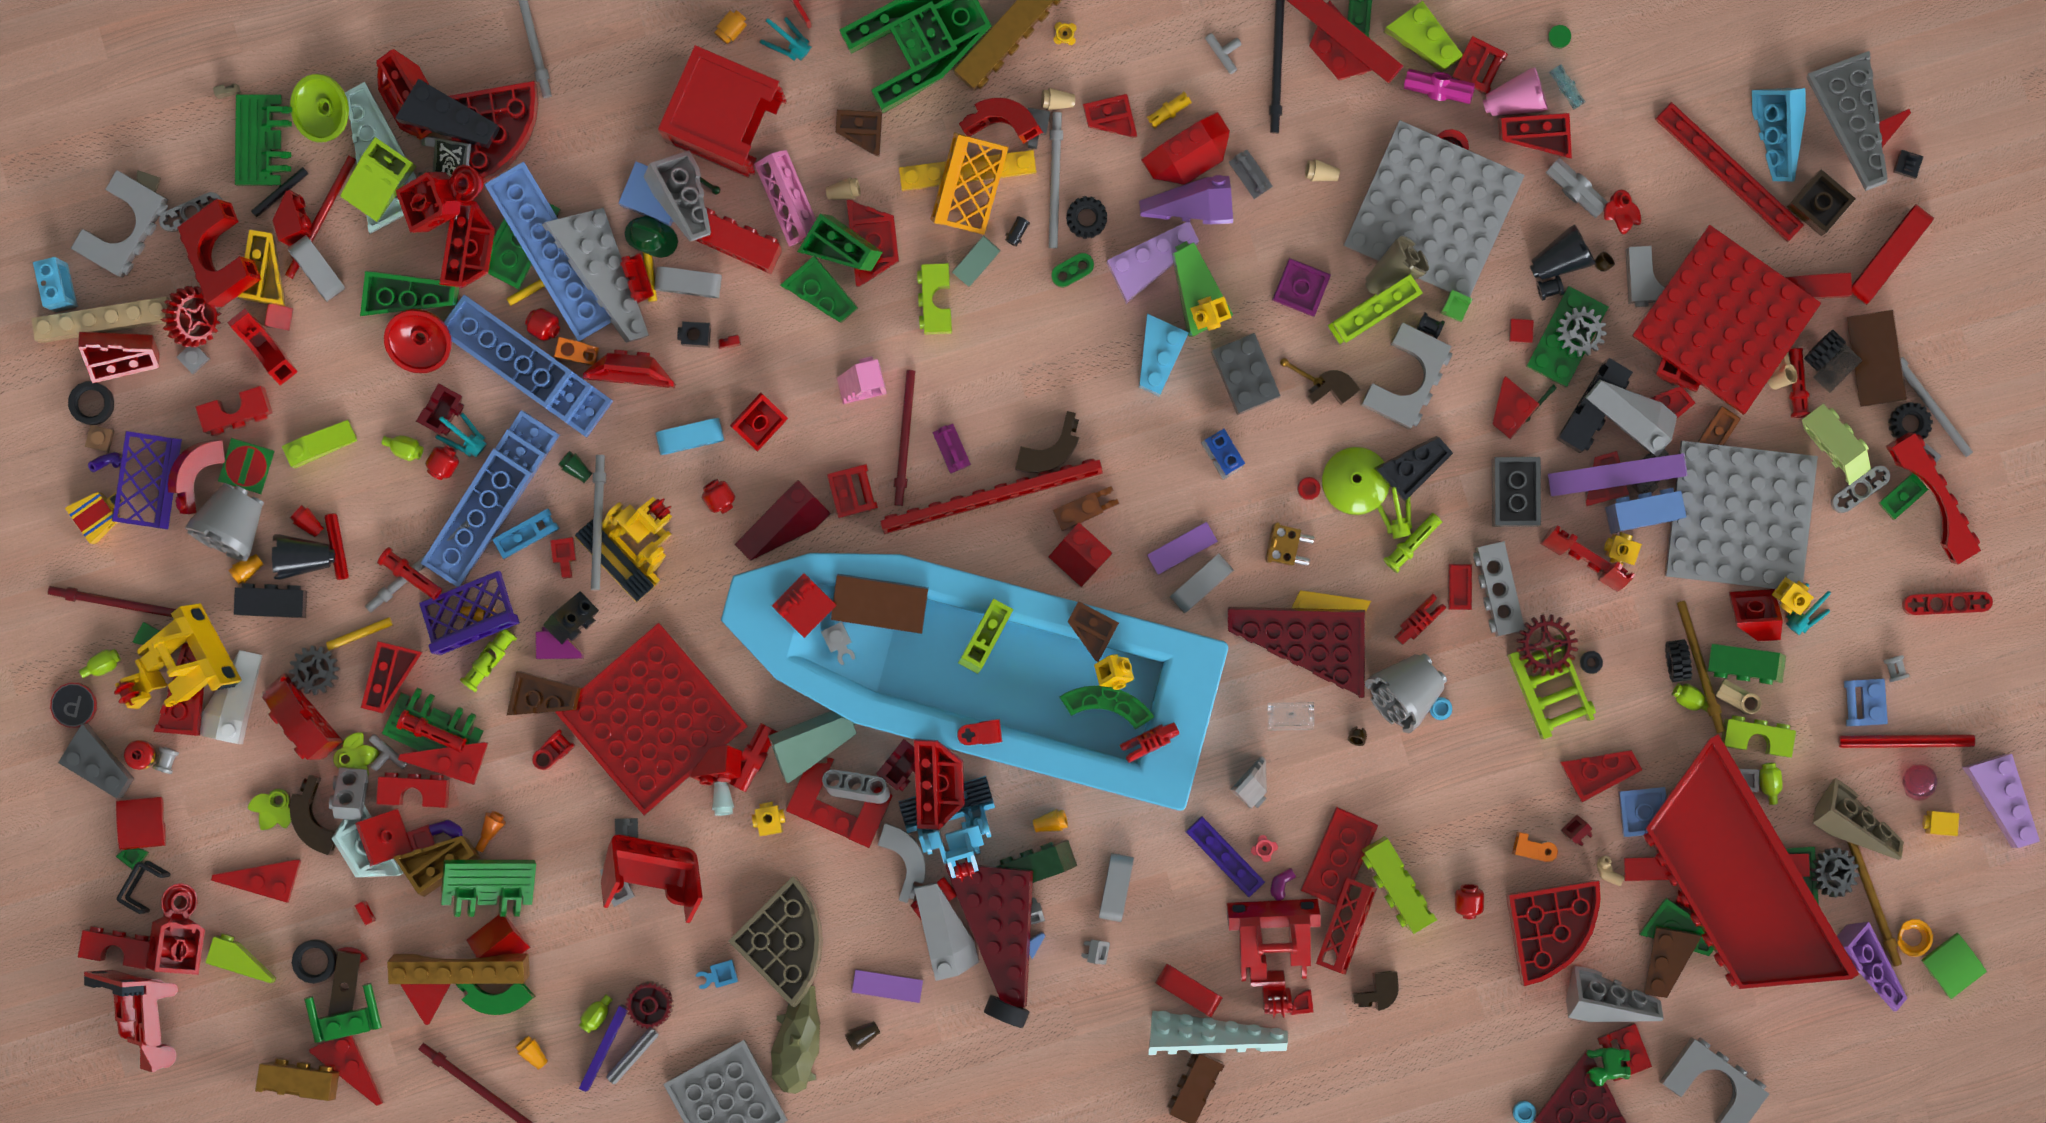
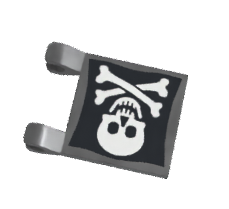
[418,136,471,177]

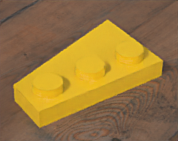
[1291,590,1371,613]

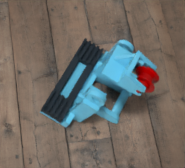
[898,776,995,882]

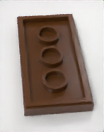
[1847,310,1907,407]
[831,574,929,634]

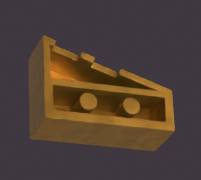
[394,836,480,897]
[255,1058,340,1101]

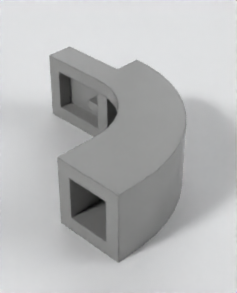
[878,823,926,903]

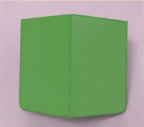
[1441,290,1473,322]

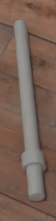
[518,0,552,98]
[1048,112,1063,249]
[1901,357,1973,457]
[591,455,607,590]
[365,520,474,613]

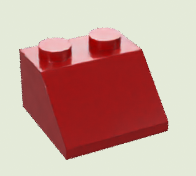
[1048,523,1112,588]

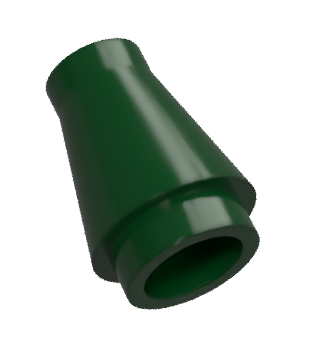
[558,451,592,483]

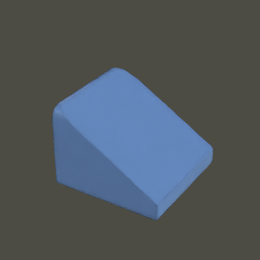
[1029,932,1045,959]

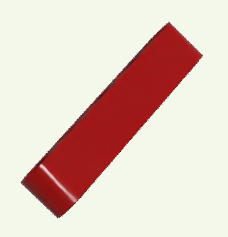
[1852,204,1934,305]

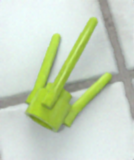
[1377,487,1412,539]

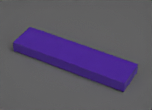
[1186,816,1265,898]
[579,1004,628,1092]

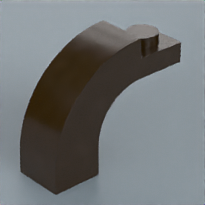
[1015,411,1079,473]
[290,775,336,855]

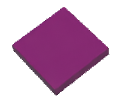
[1272,258,1331,317]

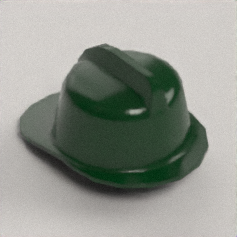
[625,216,678,258]

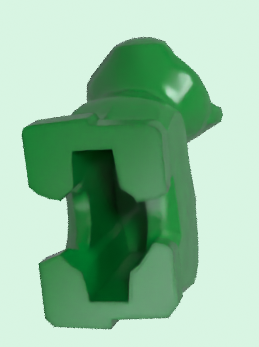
[1586,1048,1631,1086]

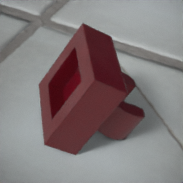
[1561,815,1592,846]

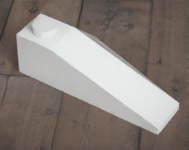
[200,650,263,744]

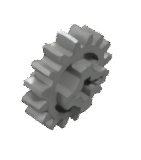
[1556,307,1607,357]

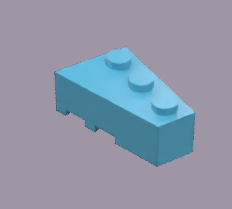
[1139,314,1189,397]

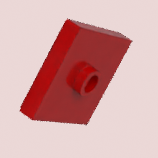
[355,808,413,866]

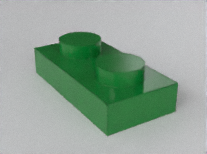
[1878,473,1929,520]

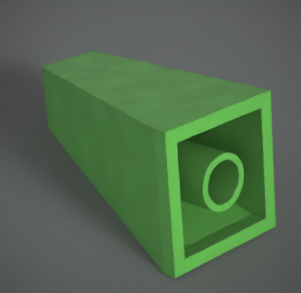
[1172,241,1233,337]

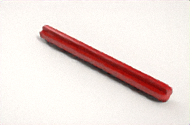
[1839,735,1976,748]

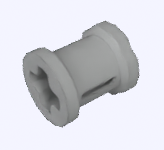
[1883,655,1910,682]
[152,746,179,774]

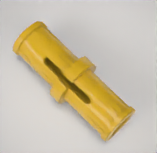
[1147,91,1192,129]

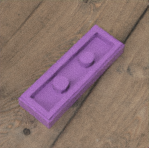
[1147,522,1218,575]
[852,969,923,1003]

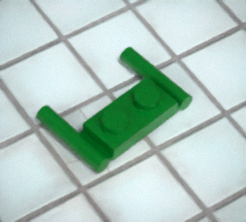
[304,983,382,1043]

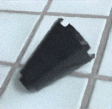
[1530,225,1596,280]
[272,534,335,580]

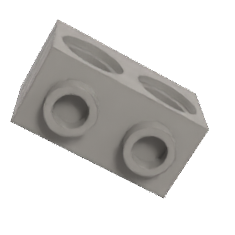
[329,767,369,821]

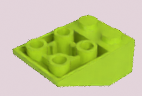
[340,137,416,222]

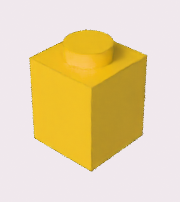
[1922,811,1959,836]

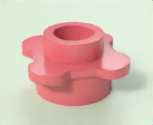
[1251,835,1278,862]

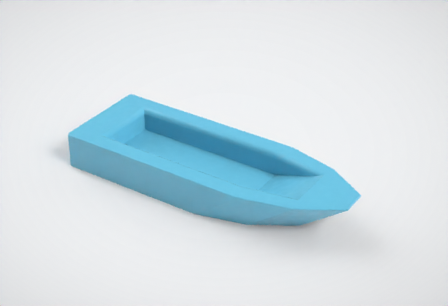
[721,553,1228,811]

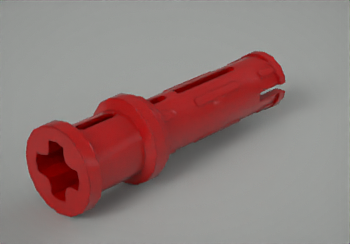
[1788,348,1811,418]
[377,547,442,600]
[397,710,466,753]

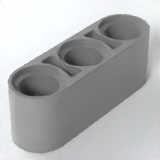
[287,235,345,302]
[654,267,722,298]
[1170,554,1234,614]
[822,769,890,804]
[1099,853,1134,922]

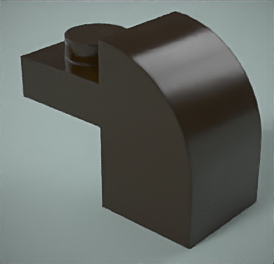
[1307,370,1361,405]
[1352,971,1399,1011]

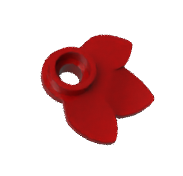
[1604,189,1641,235]

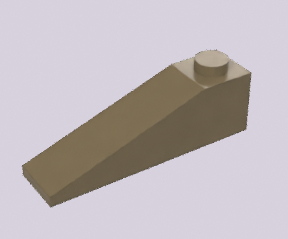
[1813,778,1904,860]

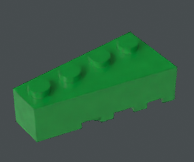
[360,271,459,316]

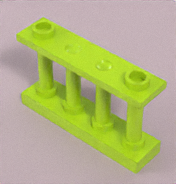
[1327,274,1423,345]
[1507,634,1596,739]

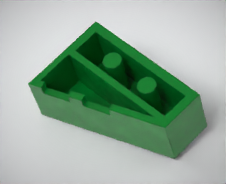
[797,213,883,271]
[1708,644,1786,685]

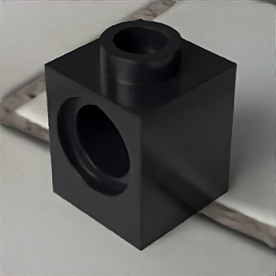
[677,321,711,348]

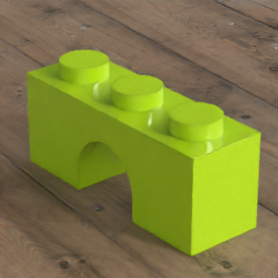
[917,263,952,335]
[1721,715,1796,758]

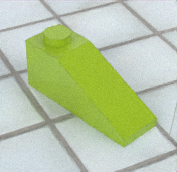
[282,420,358,469]
[958,598,1014,674]
[205,933,276,983]

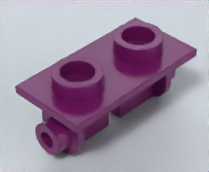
[932,423,971,474]

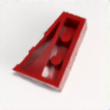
[1498,113,1572,159]
[78,332,160,384]
[361,641,423,713]

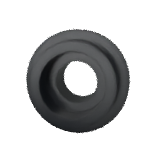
[1580,651,1603,674]

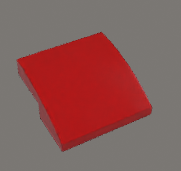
[116,797,166,850]

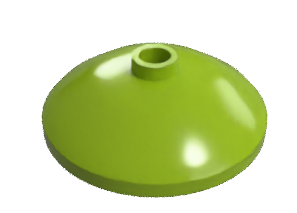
[290,74,349,142]
[1322,447,1390,515]

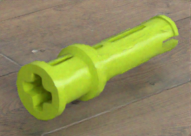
[1383,513,1443,573]

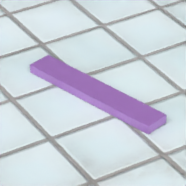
[1548,453,1687,497]

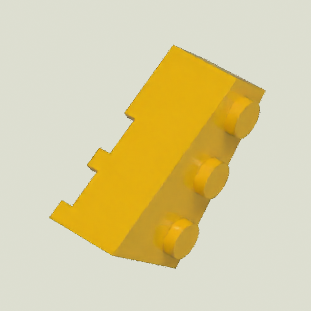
[238,230,286,307]

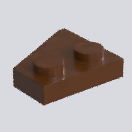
[835,109,882,157]
[1068,601,1119,662]

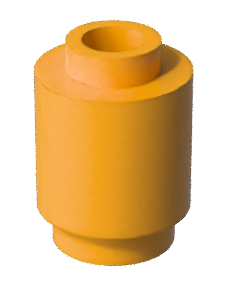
[714,10,747,44]

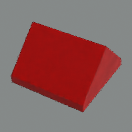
[730,392,788,452]
[466,914,531,958]

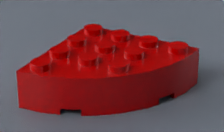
[449,81,539,183]
[262,673,344,760]
[1506,880,1601,986]

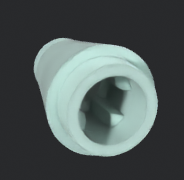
[712,782,735,816]

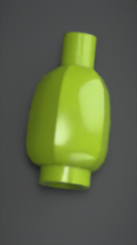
[382,435,424,461]
[79,649,121,678]
[1672,683,1708,712]
[1759,763,1782,805]
[578,994,613,1034]

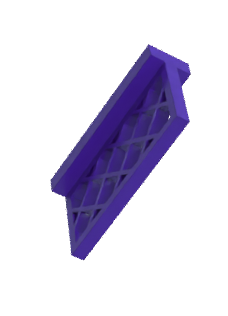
[112,431,182,530]
[419,571,520,655]

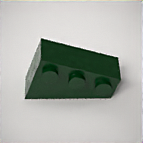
[996,840,1077,883]

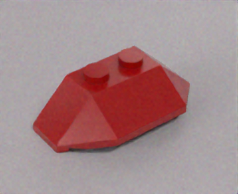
[376,49,432,140]
[1141,112,1230,185]
[439,201,495,288]
[583,350,676,388]
[914,739,964,830]

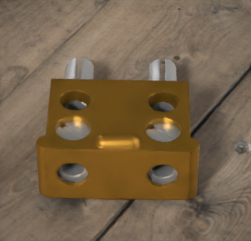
[1265,522,1315,566]

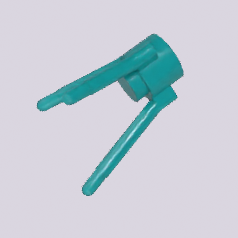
[760,17,812,61]
[435,413,487,458]
[1786,583,1831,635]

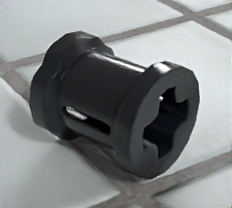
[1536,276,1564,301]
[1416,312,1445,339]

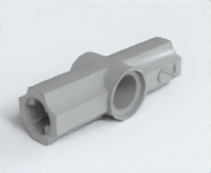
[1545,158,1608,218]

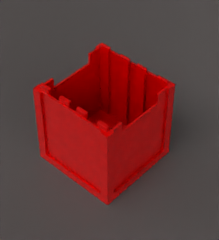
[658,45,787,178]

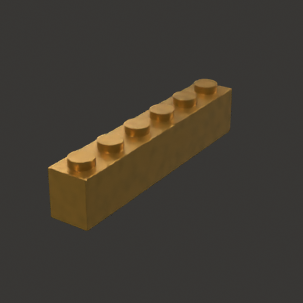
[954,0,1062,91]

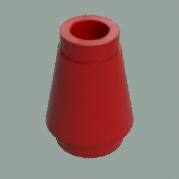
[290,505,324,538]

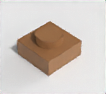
[85,425,114,453]

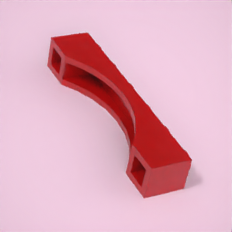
[1886,432,1981,565]

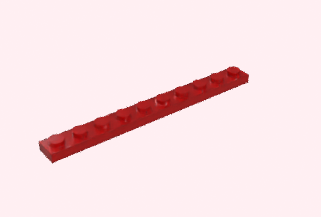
[880,459,1103,535]

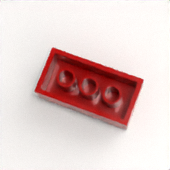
[695,207,782,274]

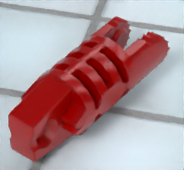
[1394,594,1447,645]
[1120,722,1179,763]

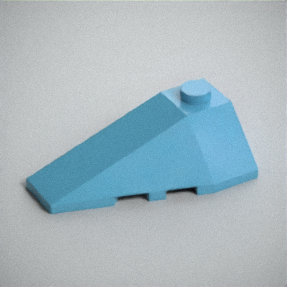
[1752,88,1806,182]

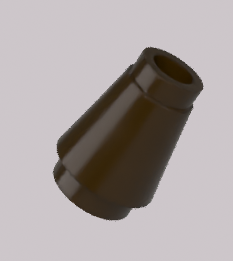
[845,1021,880,1051]

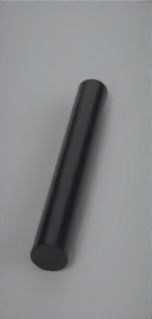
[251,167,309,217]

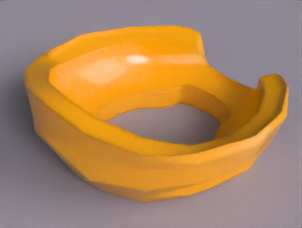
[1897,919,1933,957]

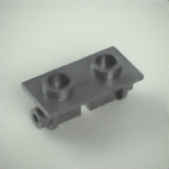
[1229,150,1273,199]

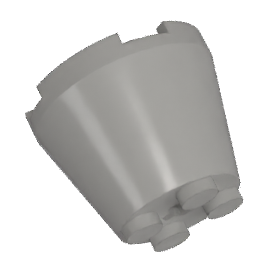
[185,483,264,561]
[1365,653,1447,733]

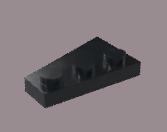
[1374,436,1453,501]

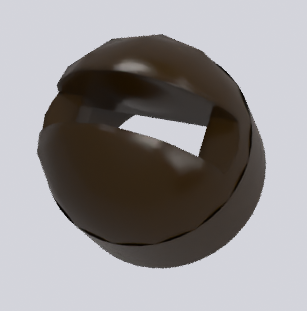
[1595,251,1615,272]
[1348,726,1367,746]

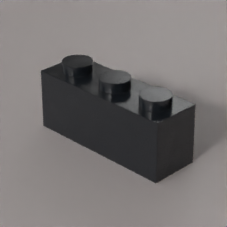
[234,583,307,618]

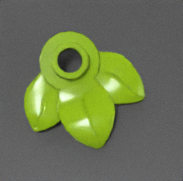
[333,732,379,776]
[248,789,291,830]

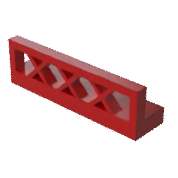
[1316,878,1377,975]

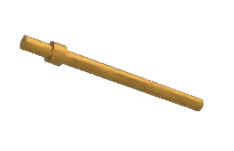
[1677,600,1726,734]
[1847,841,1902,967]

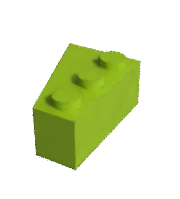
[1384,1,1463,72]

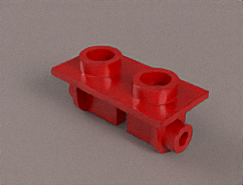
[620,253,654,303]

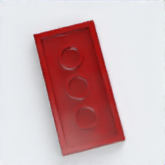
[1300,807,1378,906]

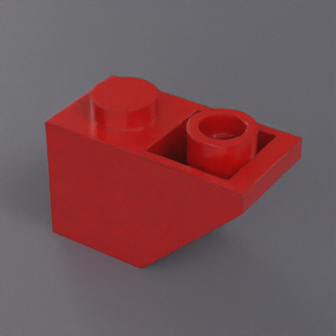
[272,190,313,246]
[691,745,742,785]

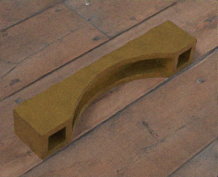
[387,954,530,984]

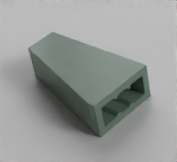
[768,711,857,783]

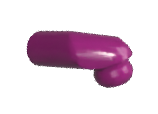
[1270,868,1296,901]

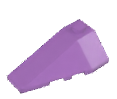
[1139,175,1233,225]
[1837,922,1907,1011]

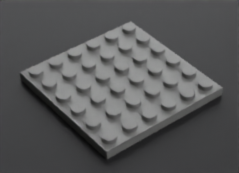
[1344,120,1525,297]
[1665,441,1818,589]

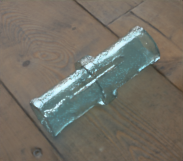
[1549,64,1586,110]

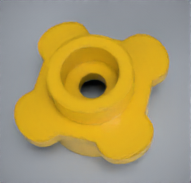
[1053,22,1077,45]

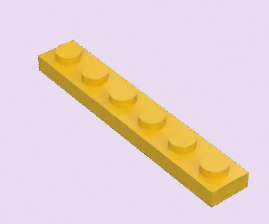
[899,150,1037,191]

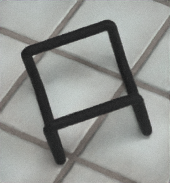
[117,861,171,914]

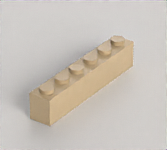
[31,296,171,343]

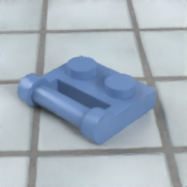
[1843,679,1888,726]

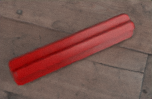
[324,513,349,580]

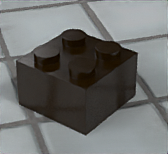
[1787,169,1856,236]

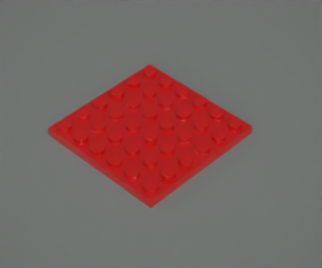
[1632,225,1821,415]
[555,623,748,816]

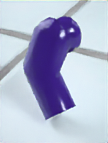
[88,452,121,472]
[429,820,463,839]

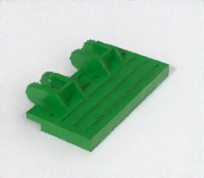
[235,95,292,186]
[382,687,484,751]
[441,860,536,917]

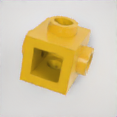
[1190,296,1232,331]
[1604,532,1642,565]
[1772,577,1814,615]
[1094,654,1134,690]
[752,802,786,837]

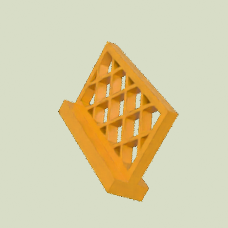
[930,132,1008,235]

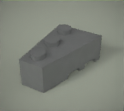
[58,724,134,798]

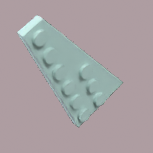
[345,82,417,234]
[1148,1011,1288,1055]

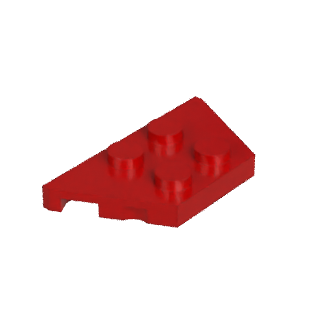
[1309,1,1372,81]
[846,200,899,287]

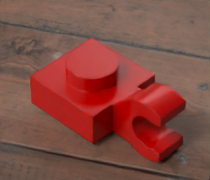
[550,537,577,579]

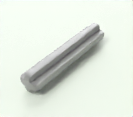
[606,1027,659,1084]

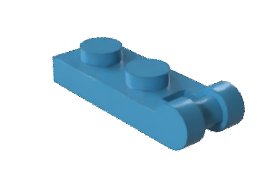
[492,509,560,559]

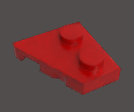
[1083,94,1137,138]
[1493,376,1540,440]
[1586,451,1629,506]

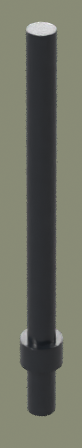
[1269,0,1285,134]

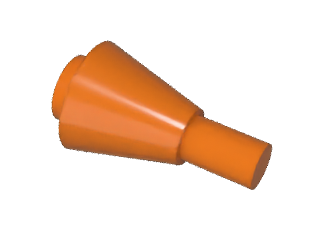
[475,811,506,852]

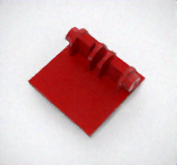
[772,573,837,638]

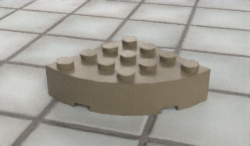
[729,876,823,1007]

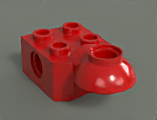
[396,165,484,233]
[146,883,205,975]

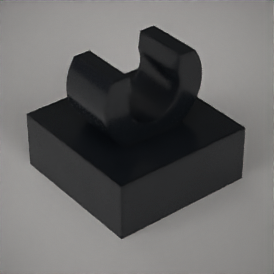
[1894,150,1924,179]

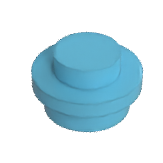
[1429,697,1452,720]

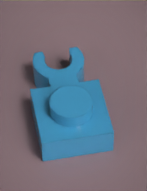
[696,959,739,989]

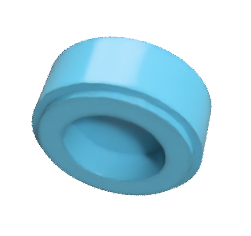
[1512,1101,1536,1123]

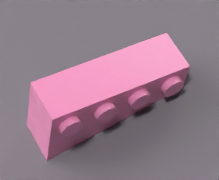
[837,357,887,404]

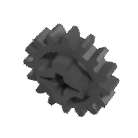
[289,646,340,695]
[1811,848,1859,898]

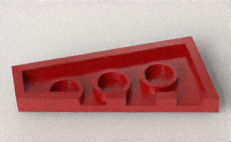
[153,643,204,736]

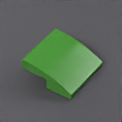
[1921,933,1987,999]

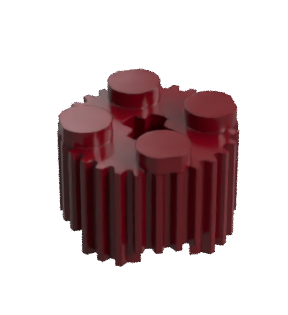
[626,981,674,1029]

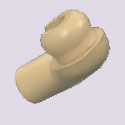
[1597,856,1624,886]

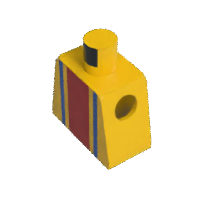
[65,492,124,544]

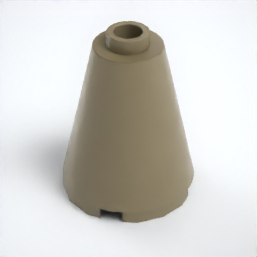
[1365,236,1429,295]

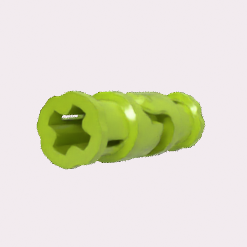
[460,629,517,692]

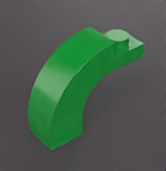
[456,983,536,1015]

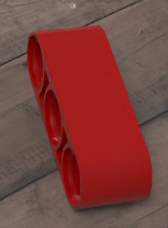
[1155,963,1223,1017]

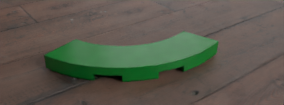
[1059,686,1154,730]

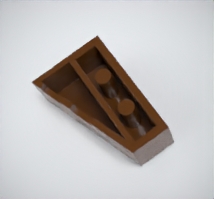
[1167,1053,1225,1123]

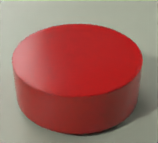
[1297,477,1321,500]

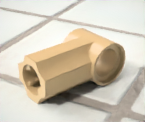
[1768,353,1798,390]
[1715,679,1762,715]

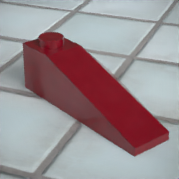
[734,480,831,561]

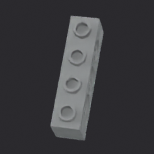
[1473,541,1525,637]

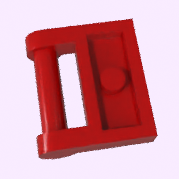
[1452,36,1508,95]
[827,464,878,518]
[1597,1023,1652,1081]

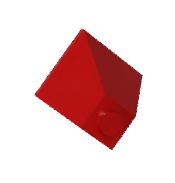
[1729,589,1783,641]

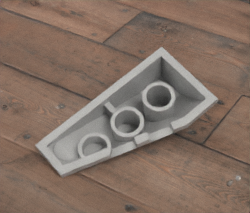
[643,150,711,242]
[1585,380,1677,457]
[1230,756,1267,809]
[914,882,979,981]
[1566,966,1664,1022]

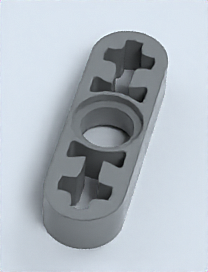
[159,192,222,232]
[1831,466,1890,513]

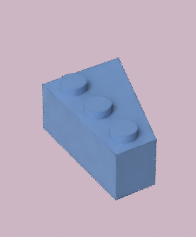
[1605,488,1687,534]

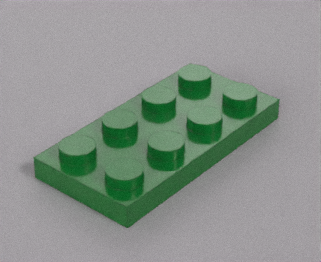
[488,203,561,290]
[1526,286,1609,387]

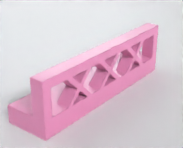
[754,150,816,247]

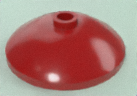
[384,309,452,373]

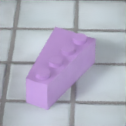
[1107,222,1199,304]
[1962,754,2040,848]

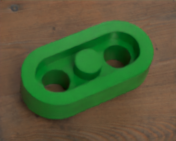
[1051,253,1094,288]

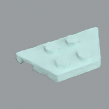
[331,805,404,877]

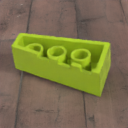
[1361,836,1437,934]

